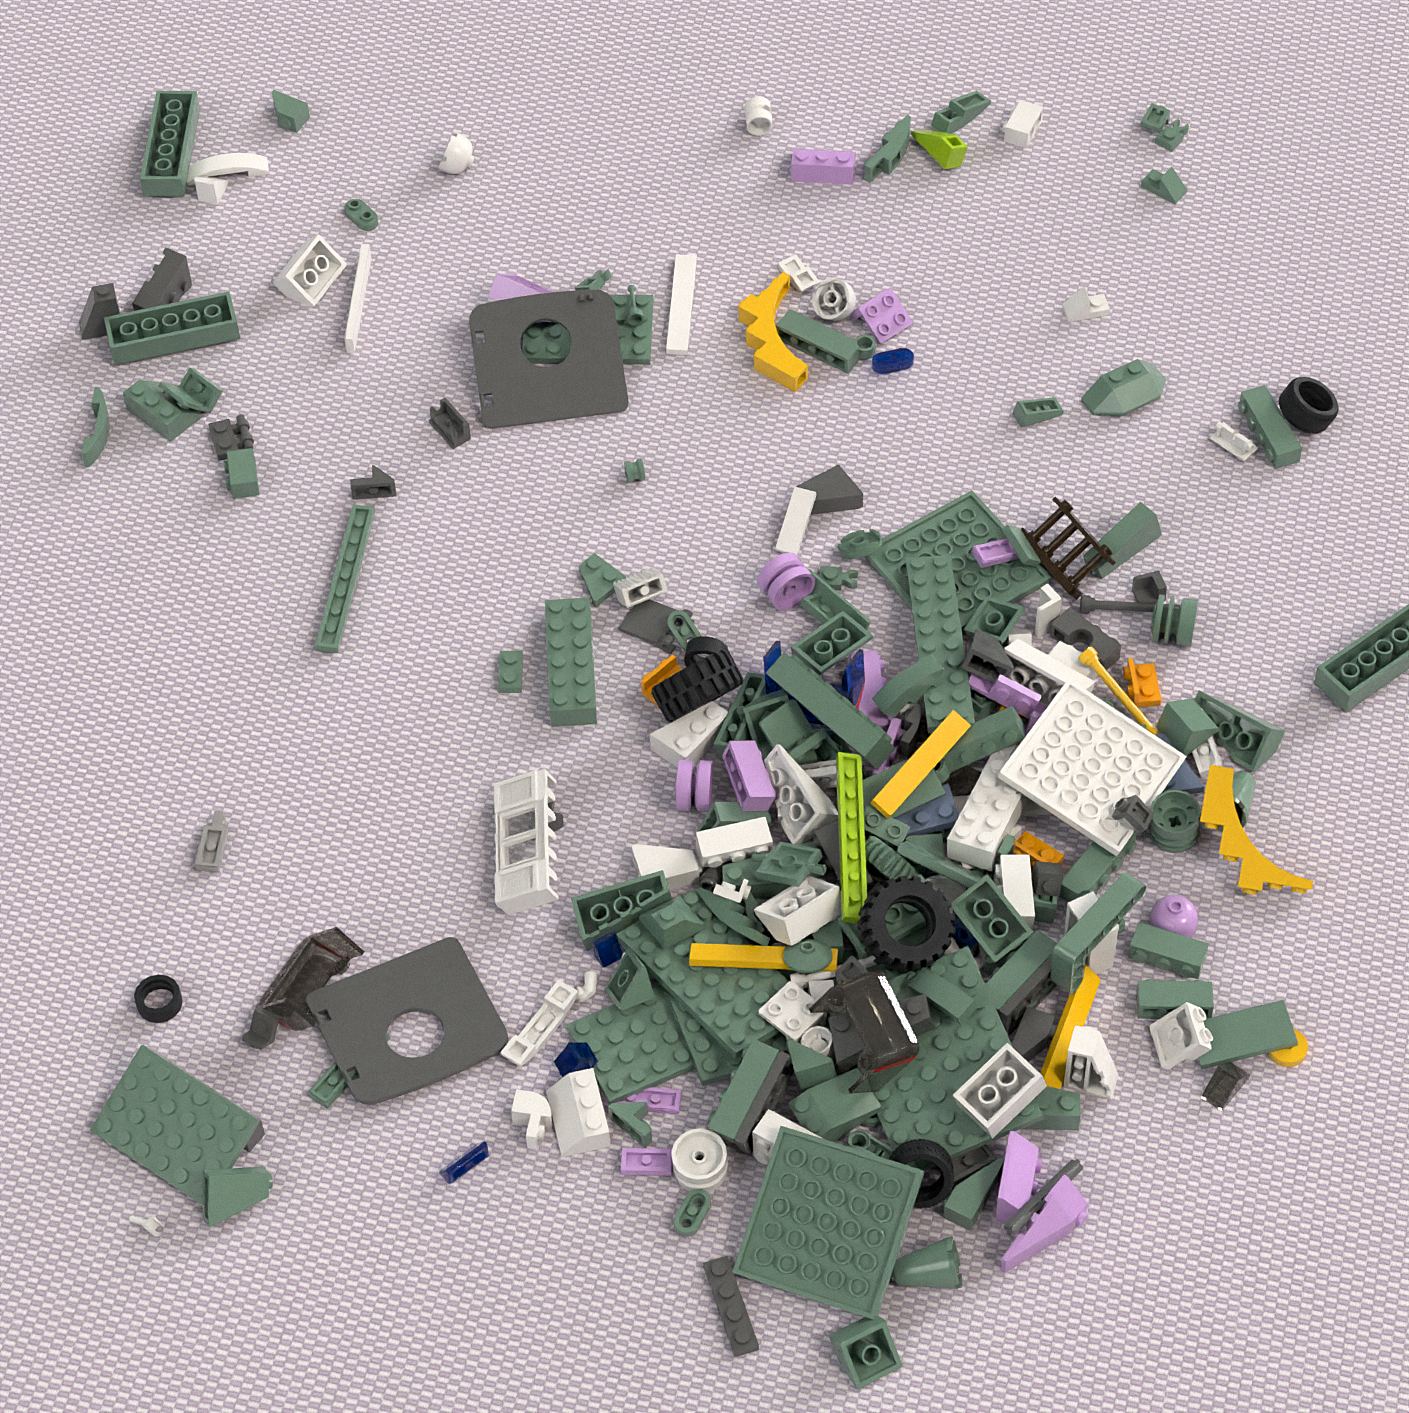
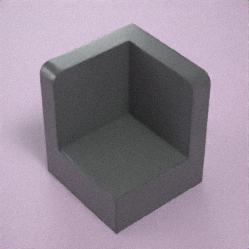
[1132,570,1167,603]

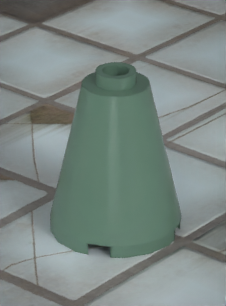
[1202,771,1256,832]
[891,1237,963,1289]

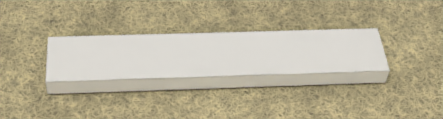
[344,244,371,353]
[666,254,697,355]

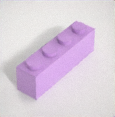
[850,650,892,733]

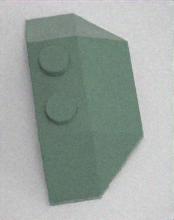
[1081,359,1166,416]

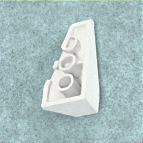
[764,744,838,845]

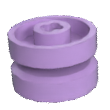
[757,552,815,610]
[675,759,713,812]

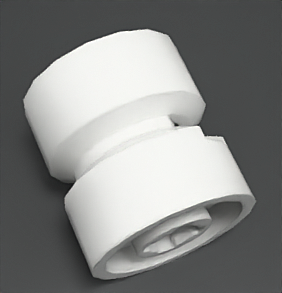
[745,97,773,136]
[801,1026,837,1067]

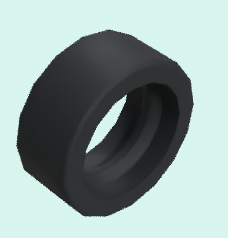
[684,636,729,667]
[134,974,183,1023]

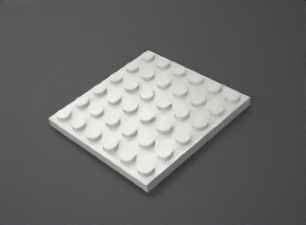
[997,679,1187,856]

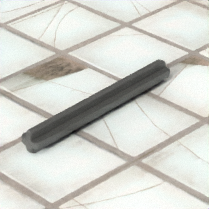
[1004,1159,1083,1235]

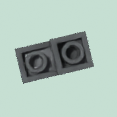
[899,703,921,757]

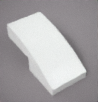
[777,254,819,293]

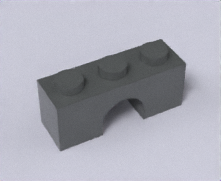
[1050,607,1121,670]

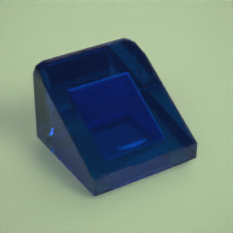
[593,932,623,968]

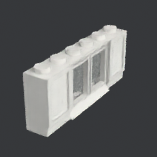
[494,769,559,915]

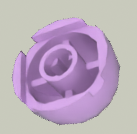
[1150,895,1198,938]

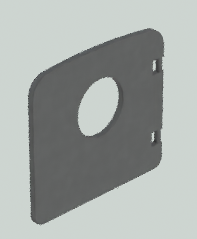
[469,290,629,429]
[306,937,508,1105]

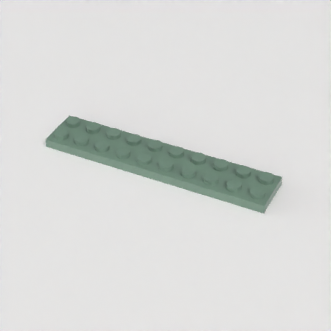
[906,555,975,733]

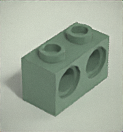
[864,805,910,852]

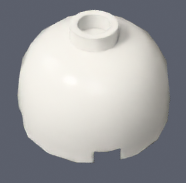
[438,132,475,174]
[812,277,856,321]

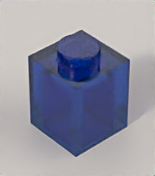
[554,1042,598,1077]

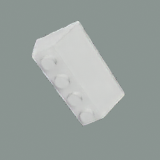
[1004,639,1095,706]

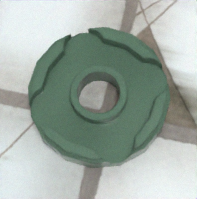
[837,529,883,559]

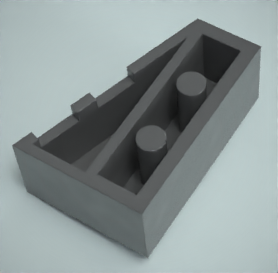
[132,247,192,311]
[813,819,874,891]

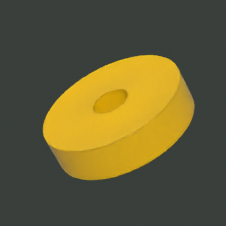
[1268,1029,1308,1067]

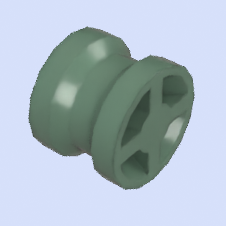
[624,459,645,483]

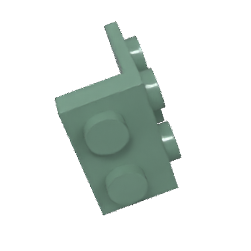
[158,368,223,413]
[759,699,828,762]

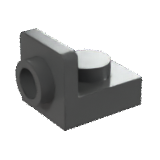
[1112,795,1155,833]
[242,1007,280,1050]

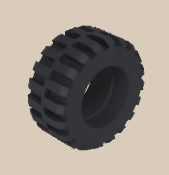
[651,649,743,723]
[857,876,955,974]

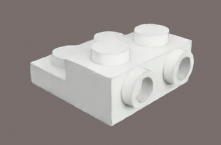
[1149,1002,1213,1070]

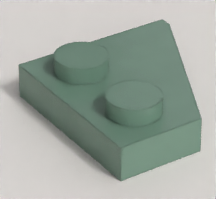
[579,553,626,608]

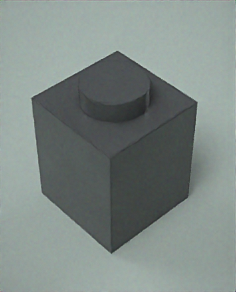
[1032,861,1063,897]

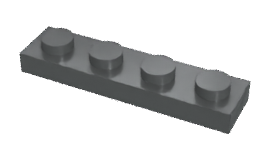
[703,1256,759,1357]

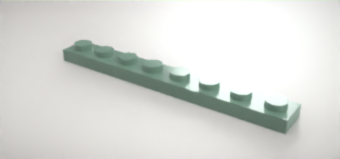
[315,504,375,653]

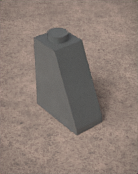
[79,283,121,340]
[796,464,863,515]
[962,629,1014,683]

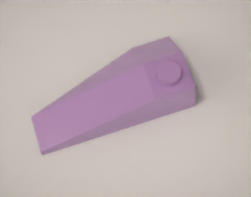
[1001,1175,1088,1273]

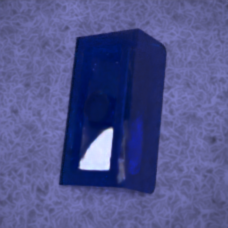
[439,1141,489,1185]

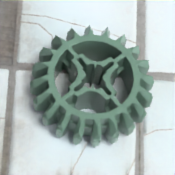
[865,836,918,880]

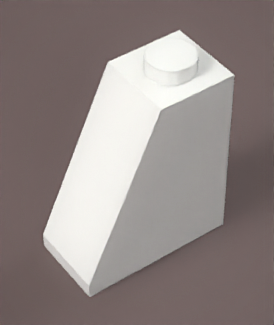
[631,844,703,890]

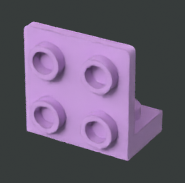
[850,287,913,344]

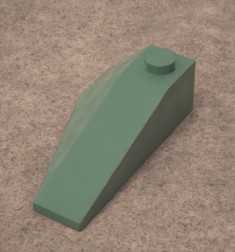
[1195,690,1285,772]

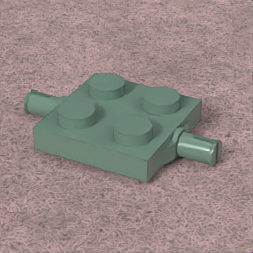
[752,842,826,887]

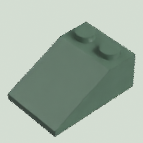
[788,1068,883,1142]

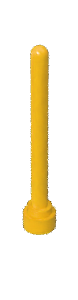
[1078,646,1158,735]

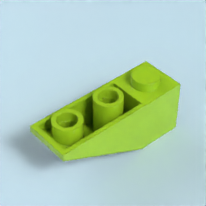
[911,129,968,169]

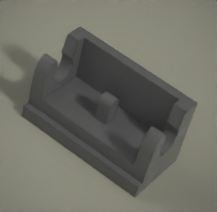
[429,398,471,449]

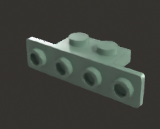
[799,569,871,630]

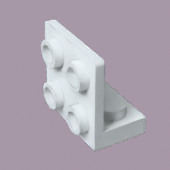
[758,981,828,1053]

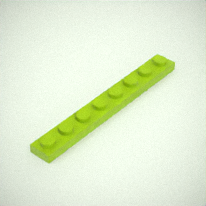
[836,752,867,923]

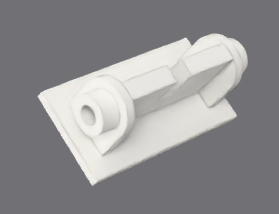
[1210,422,1258,461]

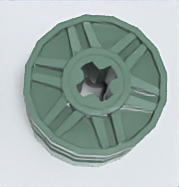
[1151,594,1198,647]
[1149,790,1201,853]

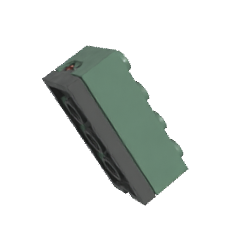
[985,930,1057,1037]
[707,1039,794,1156]

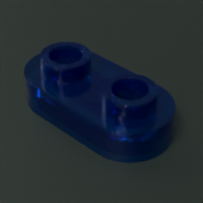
[872,348,914,374]

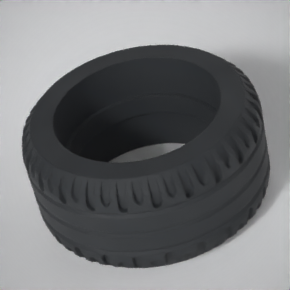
[1279,377,1339,434]
[889,1138,954,1209]

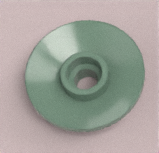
[783,939,832,973]

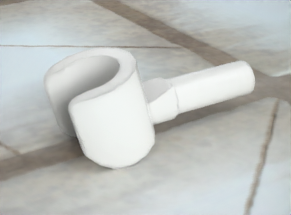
[129,1215,164,1237]

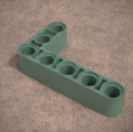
[1050,872,1146,994]

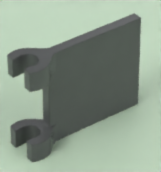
[618,599,694,654]

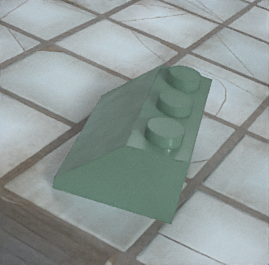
[123,380,202,442]
[791,611,873,675]
[951,874,1033,962]

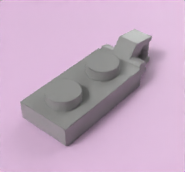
[195,811,229,872]

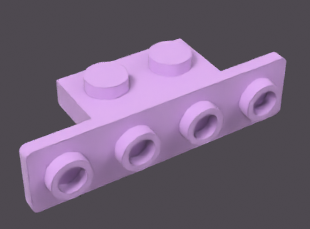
[969,673,1048,719]

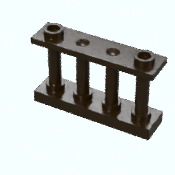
[1021,496,1116,600]

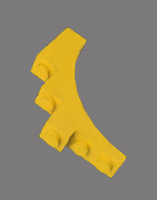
[738,272,808,392]
[1200,765,1313,895]

